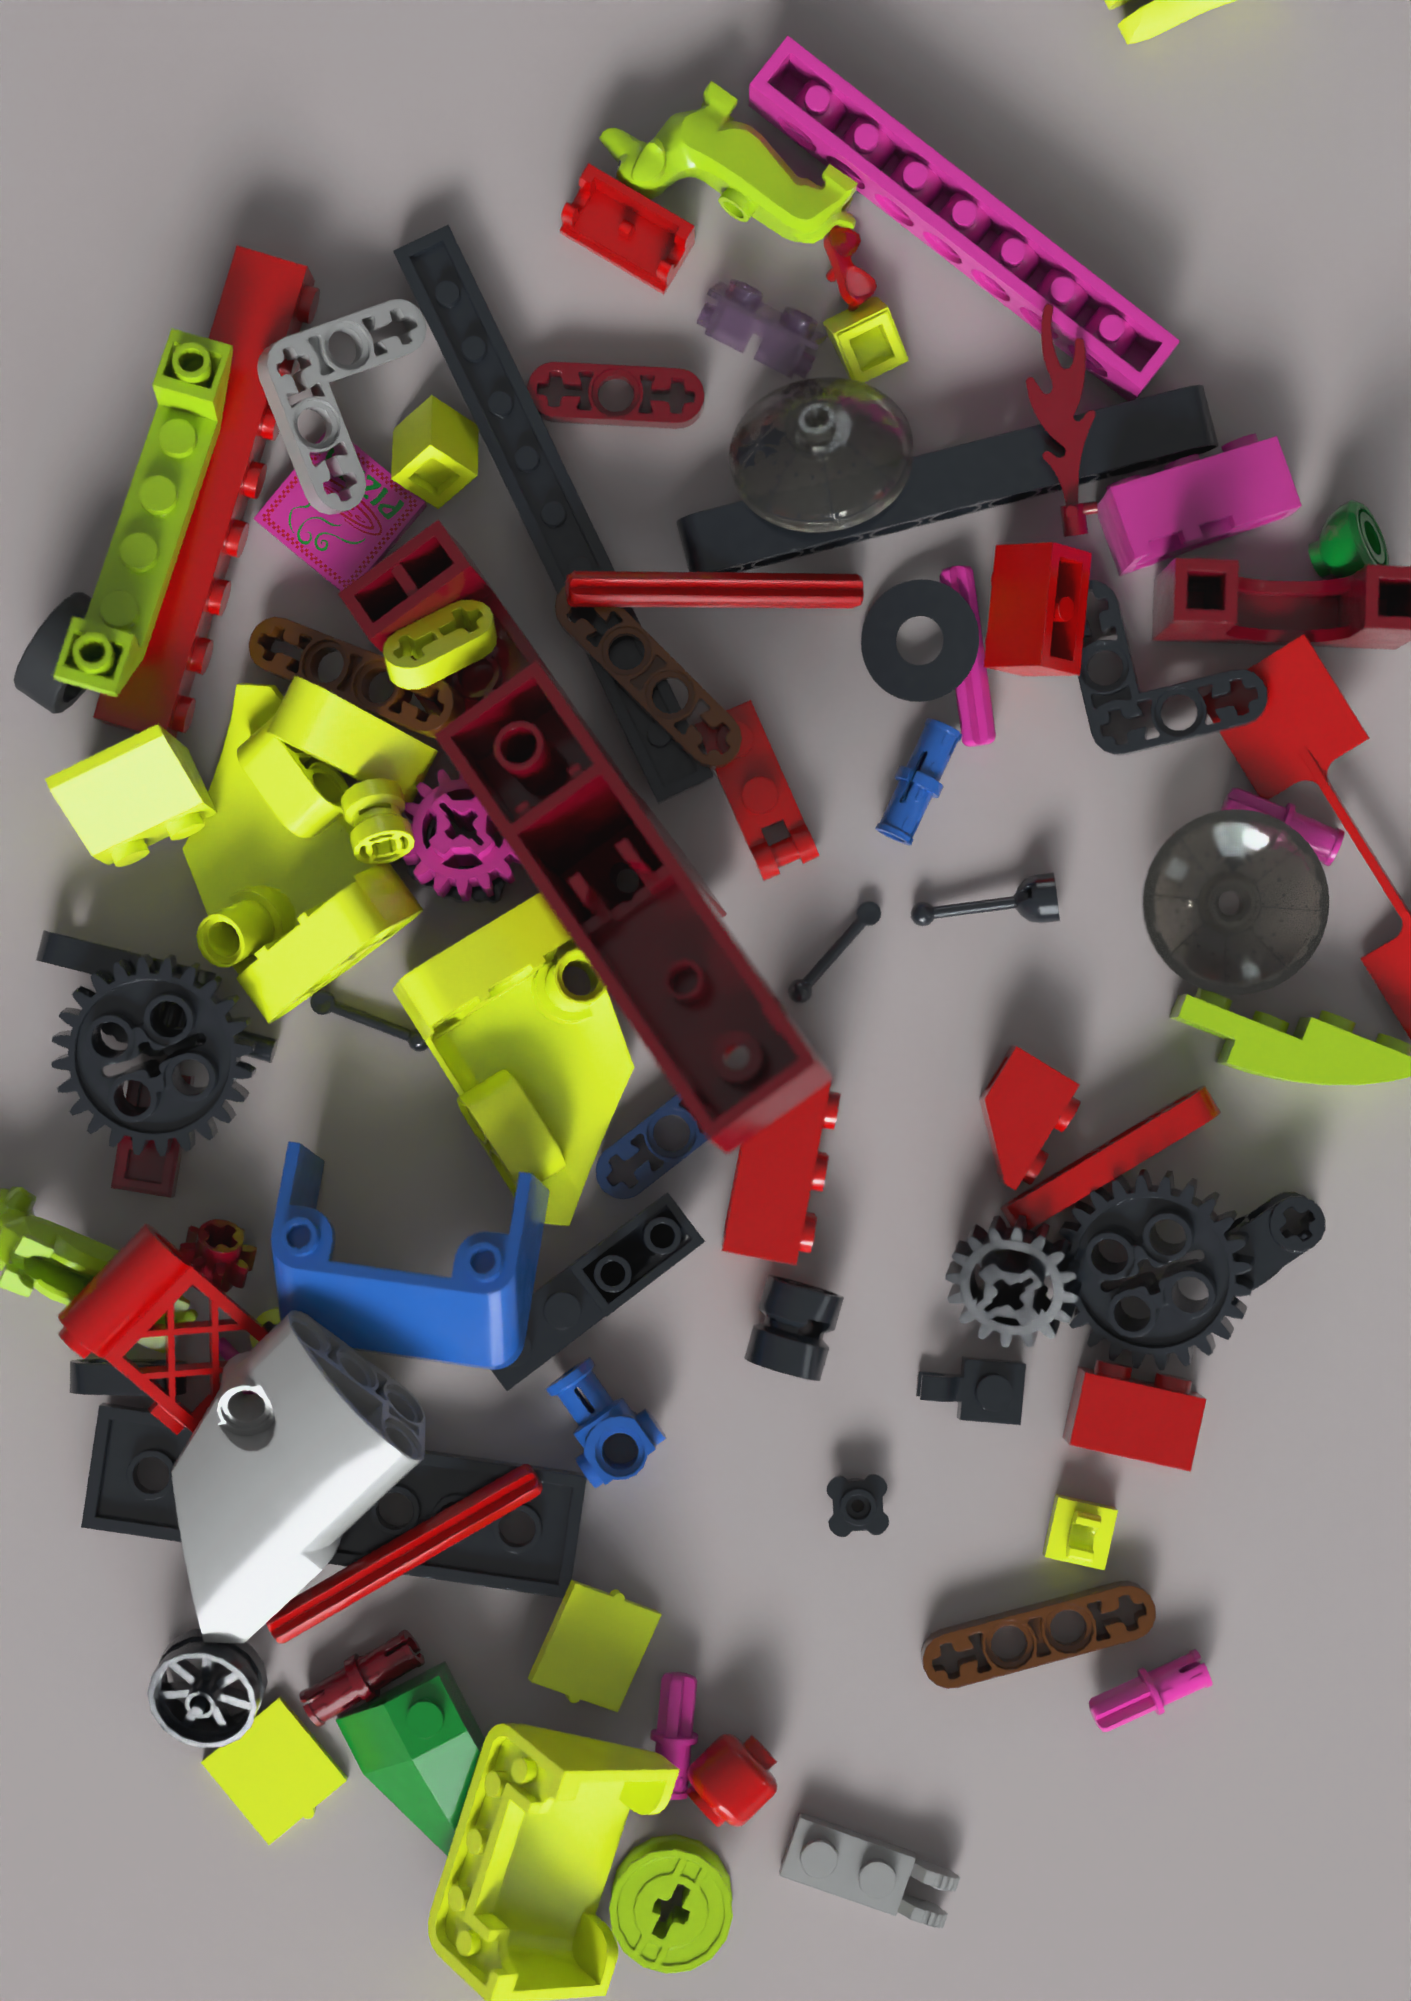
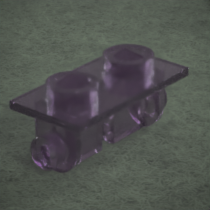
[696,279,828,379]

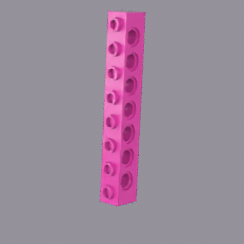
[748,36,1180,401]

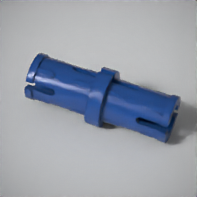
[875,718,963,846]

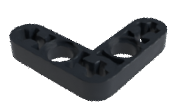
[1078,580,1268,755]

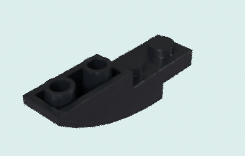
[491,1192,705,1391]

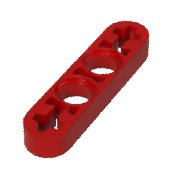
[1000,1085,1221,1230]

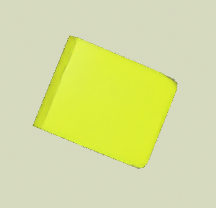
[823,297,909,387]

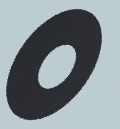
[861,579,979,702]

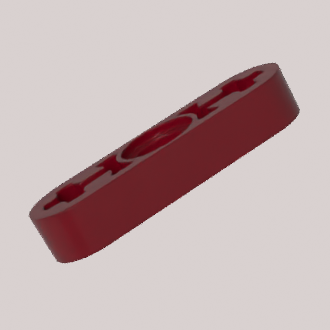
[527,362,704,429]

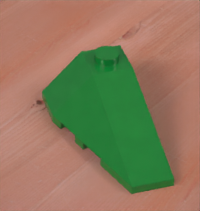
[336,1661,485,1856]

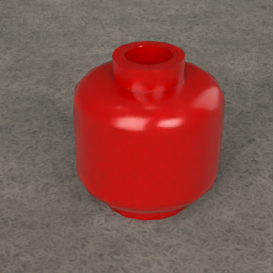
[685,1734,778,1828]

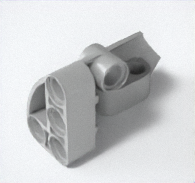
[171,1310,426,1643]

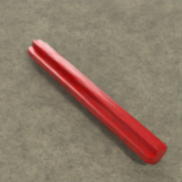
[565,571,864,609]
[266,1464,543,1644]

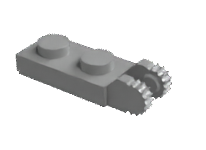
[779,1813,960,1928]

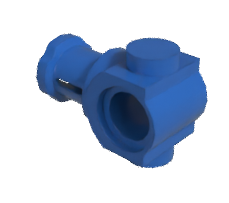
[545,1357,667,1488]

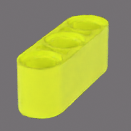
[267,676,438,803]

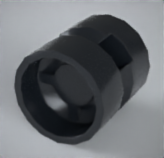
[744,1275,844,1381]

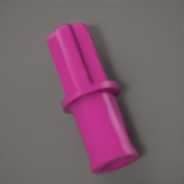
[1220,787,1345,866]
[1088,1649,1213,1732]
[650,1672,699,1800]

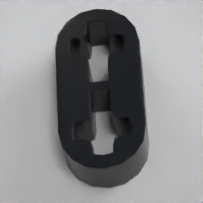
[70,1358,187,1396]

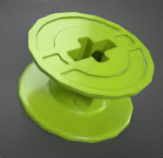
[609,1834,733,1974]

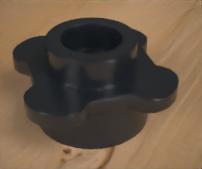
[826,1474,889,1537]

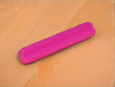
[939,565,996,747]

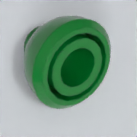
[1308,500,1389,578]

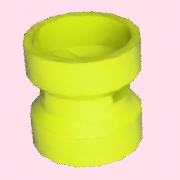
[341,778,415,865]

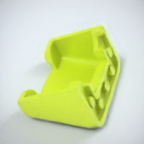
[428,1723,680,2001]

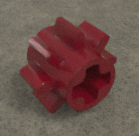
[179,1219,257,1293]

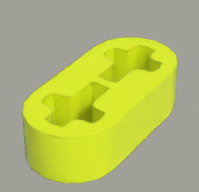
[383,600,497,689]

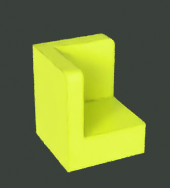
[391,395,479,509]

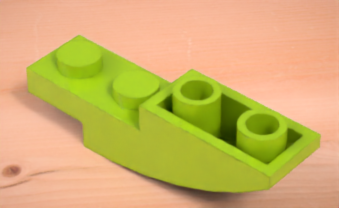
[1169,988,1411,1085]

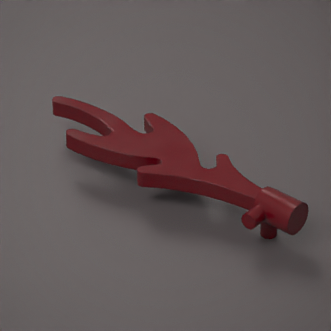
[1026,304,1098,537]

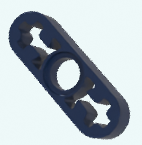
[596,1093,709,1199]

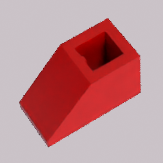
[979,1046,1081,1191]

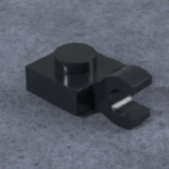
[916,1356,1026,1425]

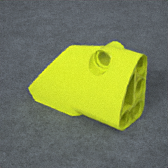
[182,683,424,1024]
[392,892,635,1226]

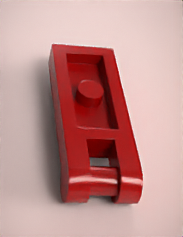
[695,700,820,881]

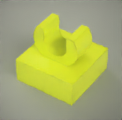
[1042,1494,1118,1571]

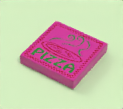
[253,431,427,591]

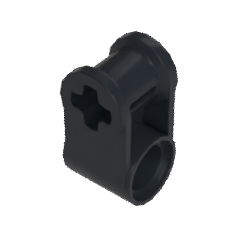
[1228,1192,1325,1290]

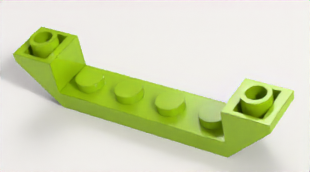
[53,328,233,697]

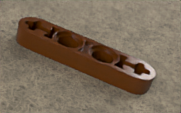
[555,586,742,769]
[249,617,466,738]
[921,1581,1156,1689]

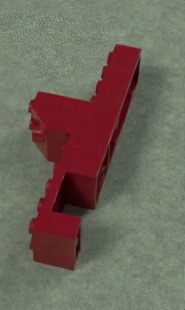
[338,519,834,1154]

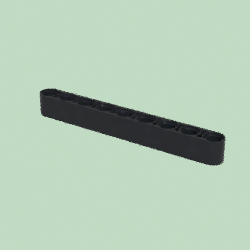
[676,385,1219,572]

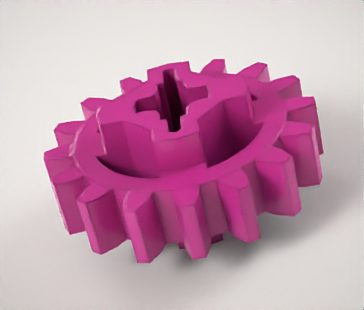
[403,769,521,901]

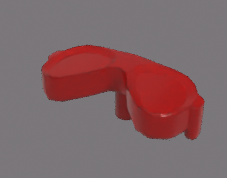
[823,225,877,311]

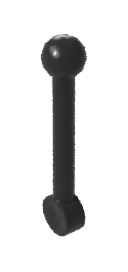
[788,901,881,1003]
[310,991,429,1052]

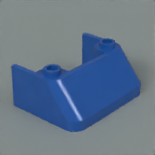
[271,1141,550,1370]

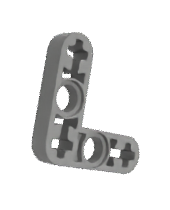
[257,299,427,515]

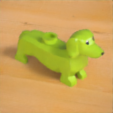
[599,81,858,243]
[0,1186,198,1354]

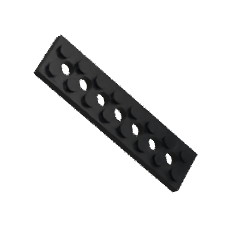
[81,1403,587,1598]

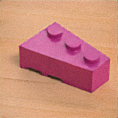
[1097,433,1302,577]

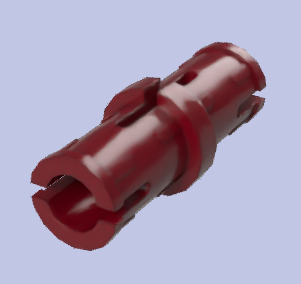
[299,1629,425,1727]

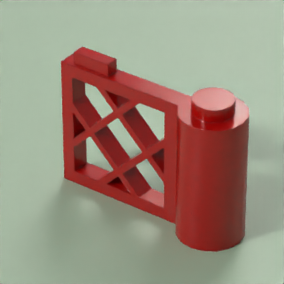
[58,1223,270,1435]

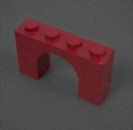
[1152,558,1411,650]

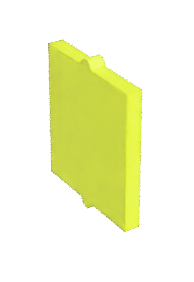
[528,1580,662,1712]
[201,1696,348,1845]

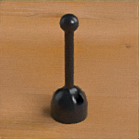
[911,872,1060,926]

